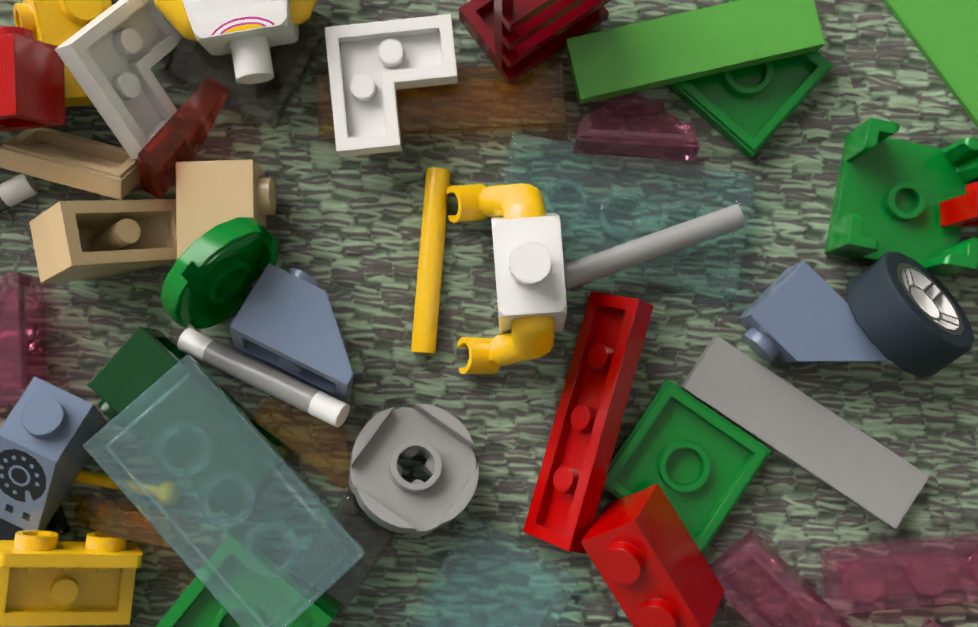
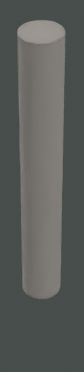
[564,204,745,290]

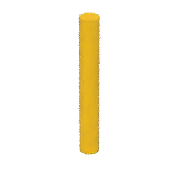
[411,167,451,354]

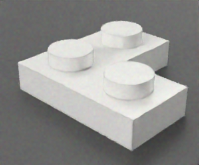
[55,0,185,160]
[325,14,458,157]

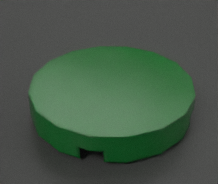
[160,217,279,330]

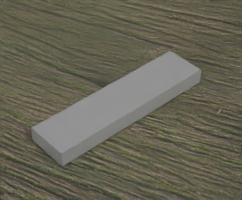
[680,336,930,529]

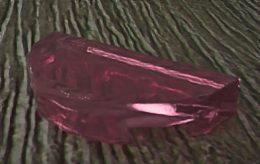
[573,95,700,161]

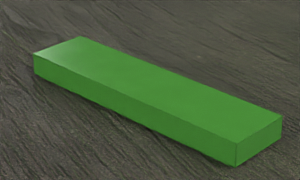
[565,0,825,105]

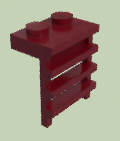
[459,0,611,85]

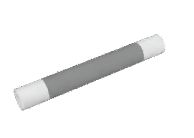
[177,328,350,428]

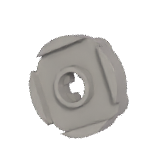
[349,404,479,536]

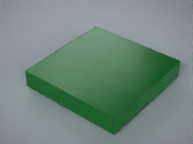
[666,0,834,159]
[604,379,772,555]

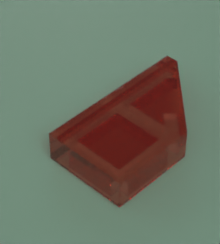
[138,77,229,199]

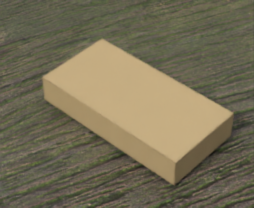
[0,127,149,200]

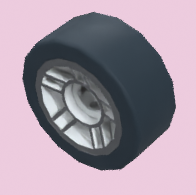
[846,252,974,378]

